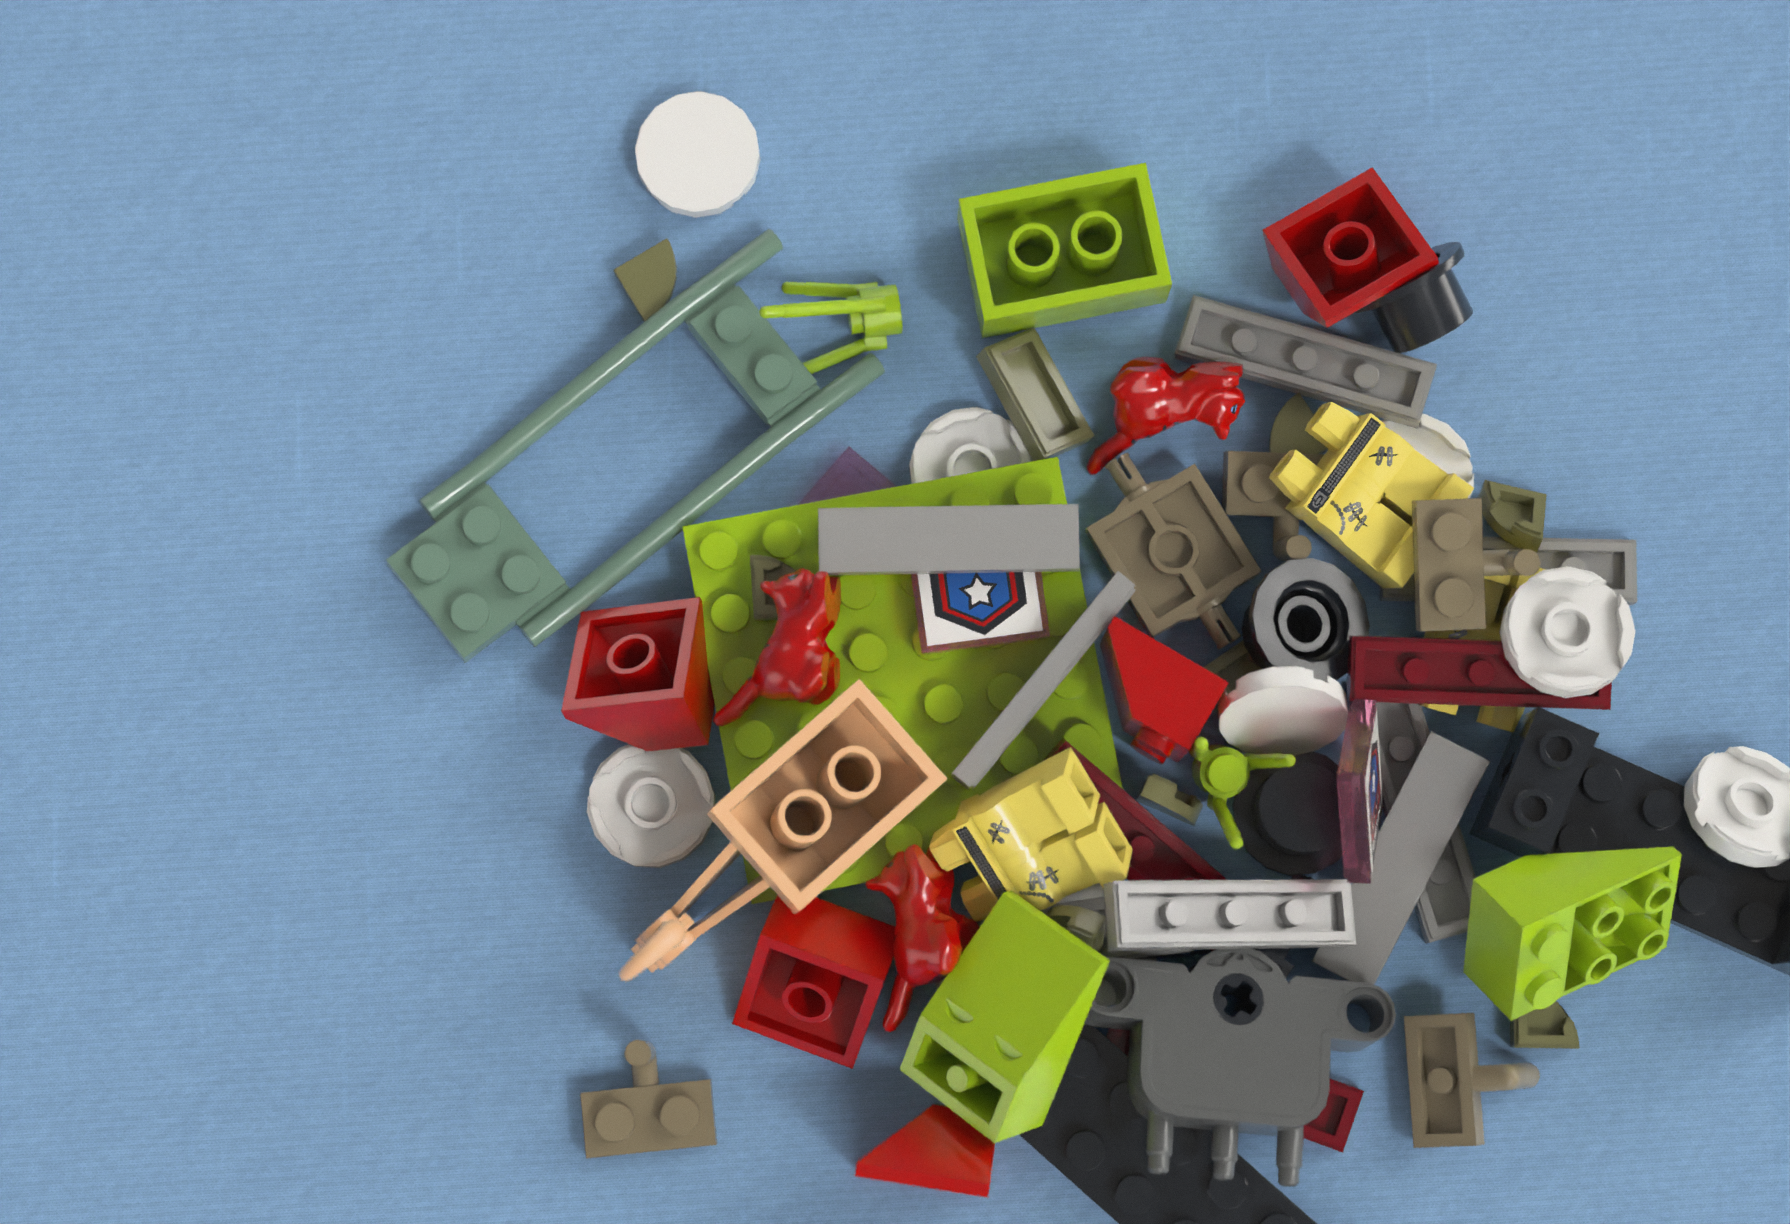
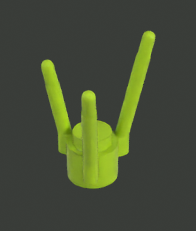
[759,282,903,374]
[1189,737,1296,849]

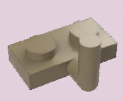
[1222,451,1324,561]
[1412,498,1540,631]
[1404,1013,1540,1148]
[580,1040,717,1158]

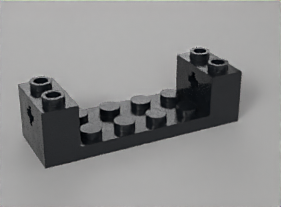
[1469,707,1790,976]

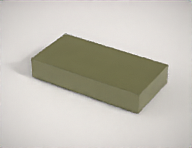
[976,327,1094,461]

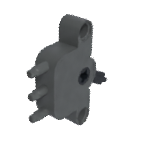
[1084,873,1396,1187]

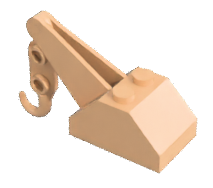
[619,679,947,981]

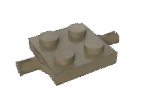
[1085,452,1262,650]

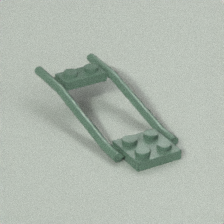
[386,229,885,663]

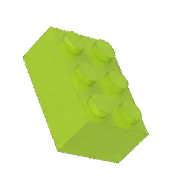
[957,162,1172,338]

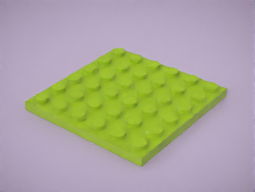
[682,457,1123,904]

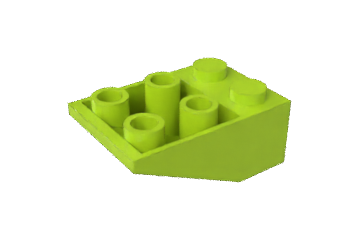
[1463,847,1682,1021]
[899,890,1110,1143]

